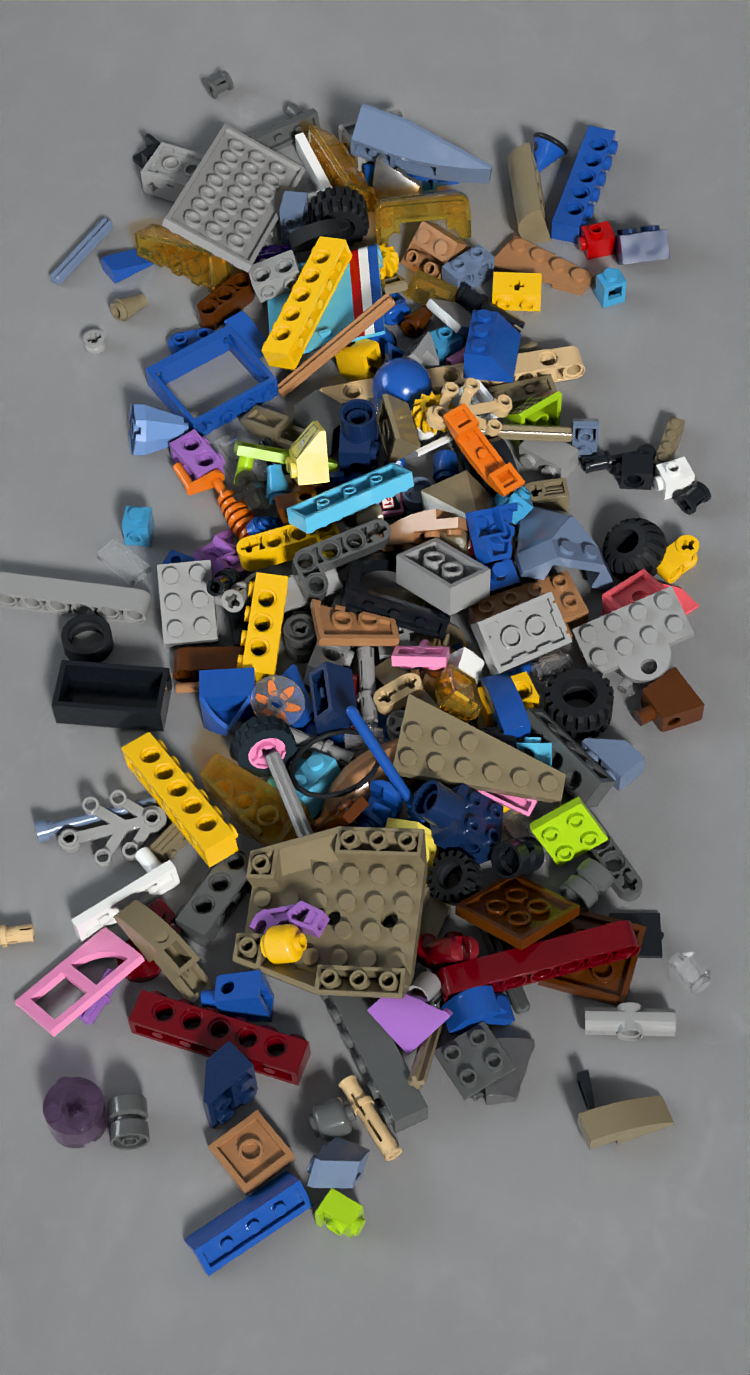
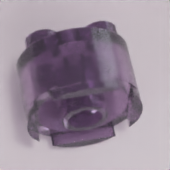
[43,1076,109,1148]

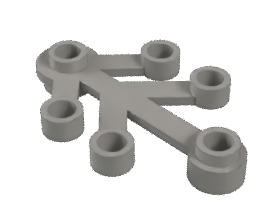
[58,790,167,868]

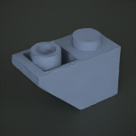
[571,418,599,459]
[581,738,645,791]
[307,1136,370,1189]

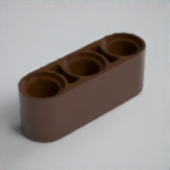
[197,272,255,330]
[173,646,245,683]

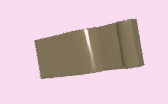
[524,478,570,512]

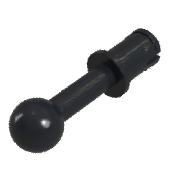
[582,443,656,474]

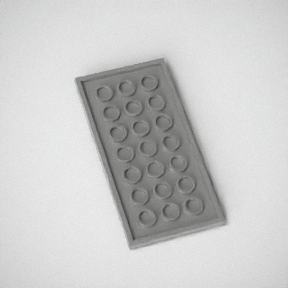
[162,124,306,272]

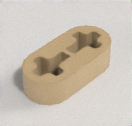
[373,673,424,715]

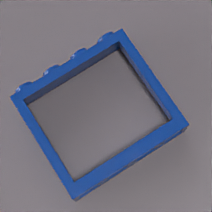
[145,325,279,437]

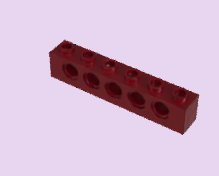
[128,990,311,1086]

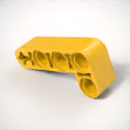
[236,521,343,571]

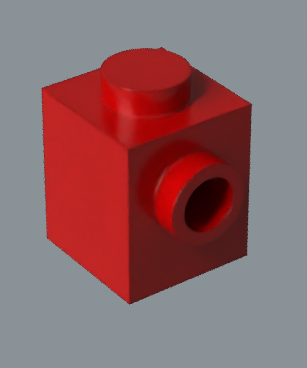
[577,221,616,260]

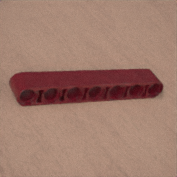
[436,920,641,1003]

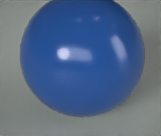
[372,357,432,411]

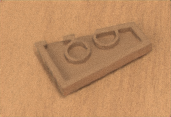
[310,599,400,646]

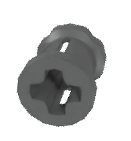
[204,71,234,99]

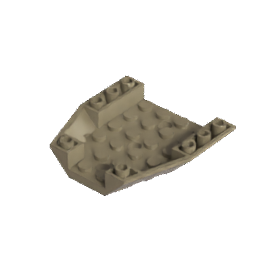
[232,826,427,999]

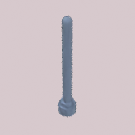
[34,796,159,843]

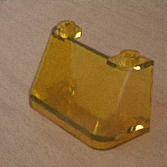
[371,189,471,246]

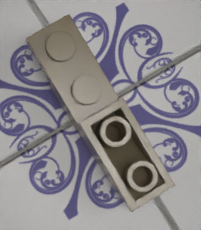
[113,900,215,1003]

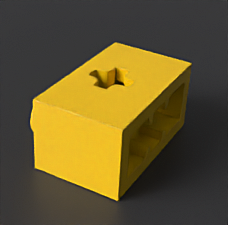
[492,272,542,312]

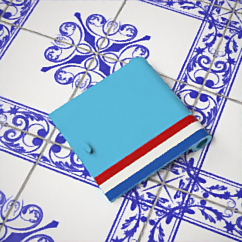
[267,244,386,354]

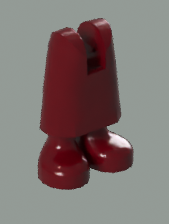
[417,931,479,968]

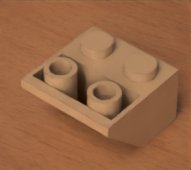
[400,220,471,286]

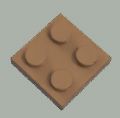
[208,1110,295,1196]

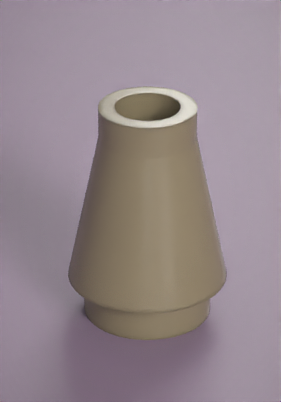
[110,293,148,321]

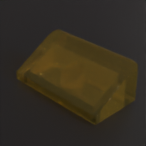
[405,270,458,305]

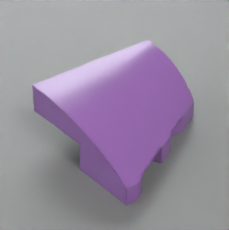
[192,528,249,583]
[367,991,453,1055]

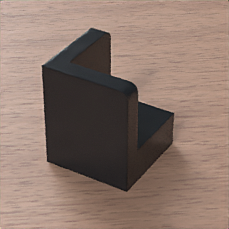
[133,133,160,169]

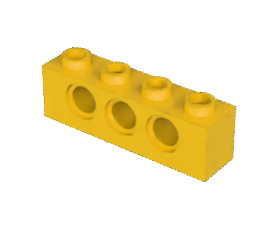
[237,572,289,684]

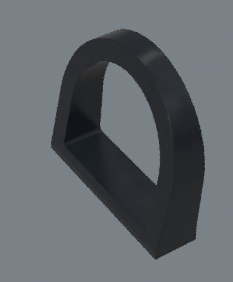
[340,553,451,640]

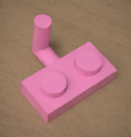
[391,639,450,671]

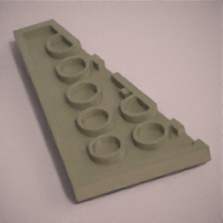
[393,694,566,805]

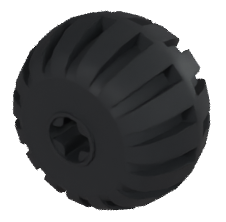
[602,518,667,580]

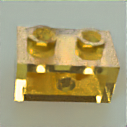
[433,663,482,723]

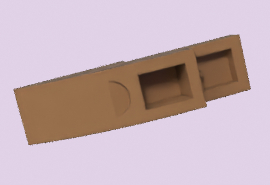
[377,509,469,554]

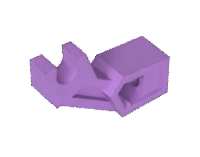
[249,901,330,938]

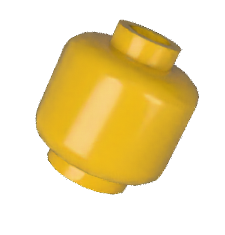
[260,924,307,964]

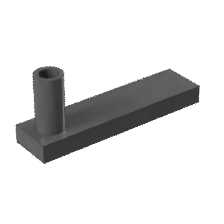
[248,103,321,151]

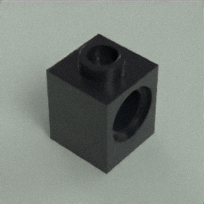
[616,453,653,490]

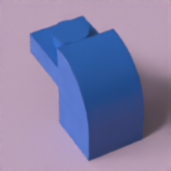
[441,985,515,1034]

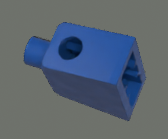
[201,970,274,1022]

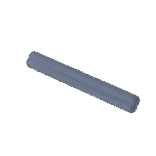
[50,218,113,285]

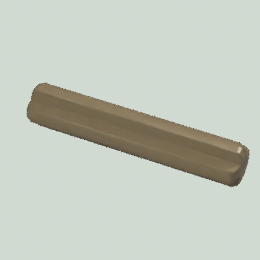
[408,1025,442,1089]

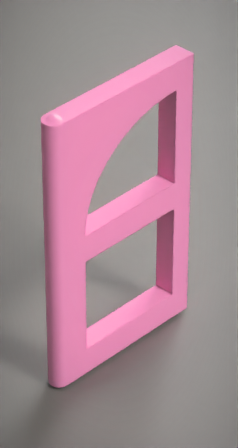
[15,927,145,1037]

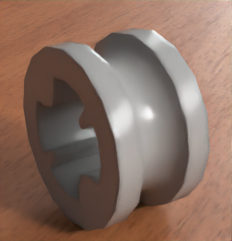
[83,330,106,354]

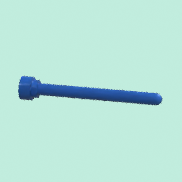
[346,705,425,824]

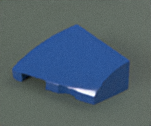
[465,502,518,565]

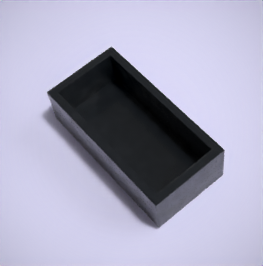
[52,660,172,732]

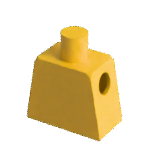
[334,339,383,381]

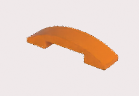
[443,403,525,497]

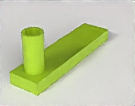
[234,440,338,487]

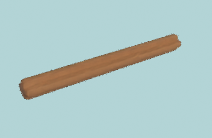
[277,294,396,397]

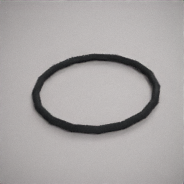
[289,728,380,799]

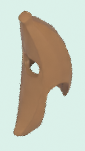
[314,738,427,825]

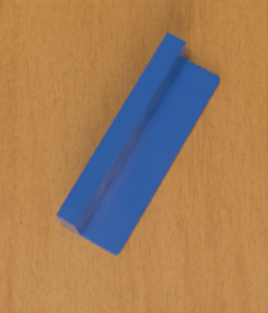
[184,1171,313,1276]

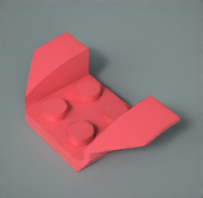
[602,569,699,616]

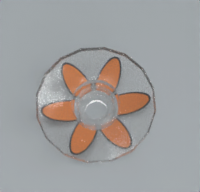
[251,675,305,725]

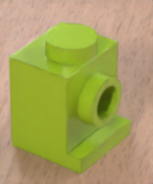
[315,1188,366,1238]

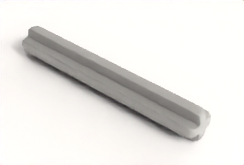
[265,751,313,838]

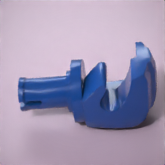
[356,780,403,828]

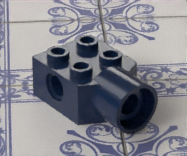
[339,399,380,477]
[412,780,504,864]

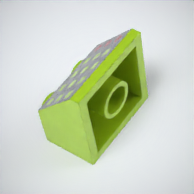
[502,391,562,448]

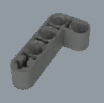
[292,519,391,603]

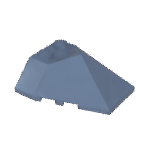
[514,506,616,590]

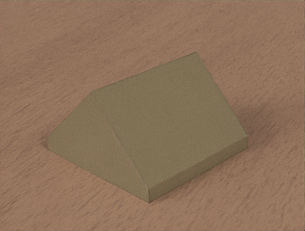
[376,394,421,464]

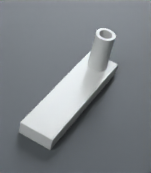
[295,133,332,203]
[71,847,180,943]

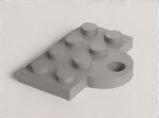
[572,586,694,684]

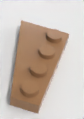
[494,235,595,296]

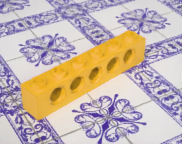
[261,236,353,370]
[121,732,239,868]

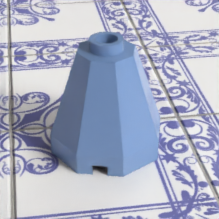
[129,403,189,455]

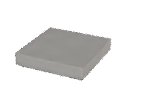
[426,298,472,335]

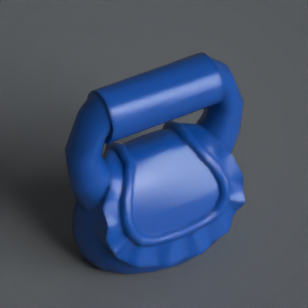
[382,293,411,325]

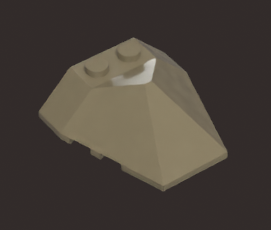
[420,470,519,563]

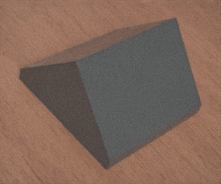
[293,389,343,457]

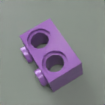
[169,429,225,481]

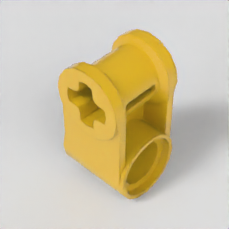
[656,535,699,584]

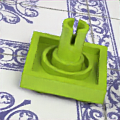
[529,796,608,867]

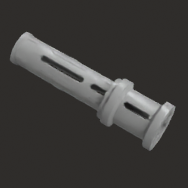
[221,569,268,612]

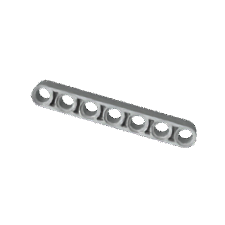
[0,572,152,624]

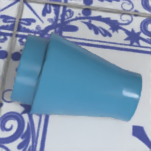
[266,464,290,504]

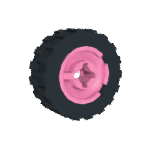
[232,715,297,777]

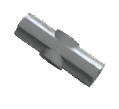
[584,1002,676,1041]

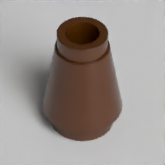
[401,305,433,337]

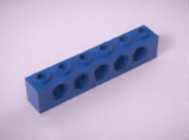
[551,126,618,244]

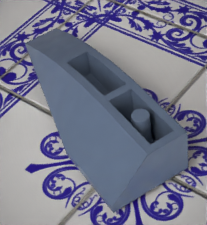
[350,103,493,184]

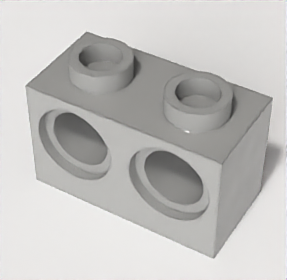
[249,249,301,303]

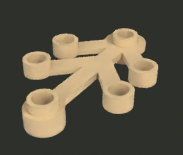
[426,378,512,437]

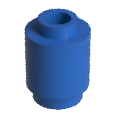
[432,449,459,483]

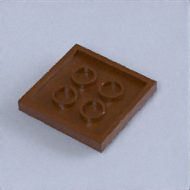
[455,876,580,950]
[538,909,646,1006]

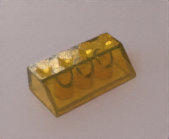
[308,125,376,212]

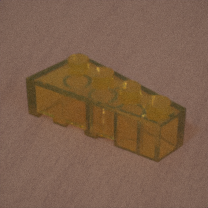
[135,223,232,292]
[200,753,311,847]

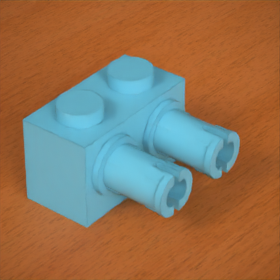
[267,751,341,820]

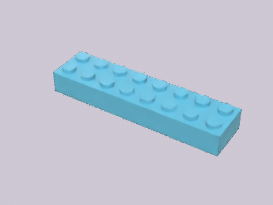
[286,462,414,534]

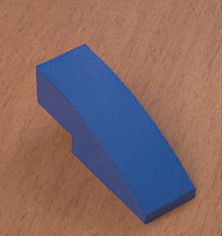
[481,672,531,740]

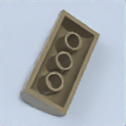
[507,142,551,243]

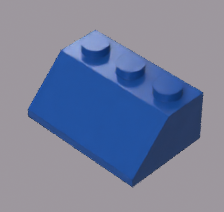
[463,309,521,383]

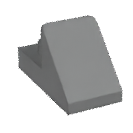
[402,331,439,369]

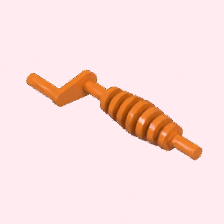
[173,462,255,540]

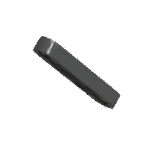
[587,809,642,902]

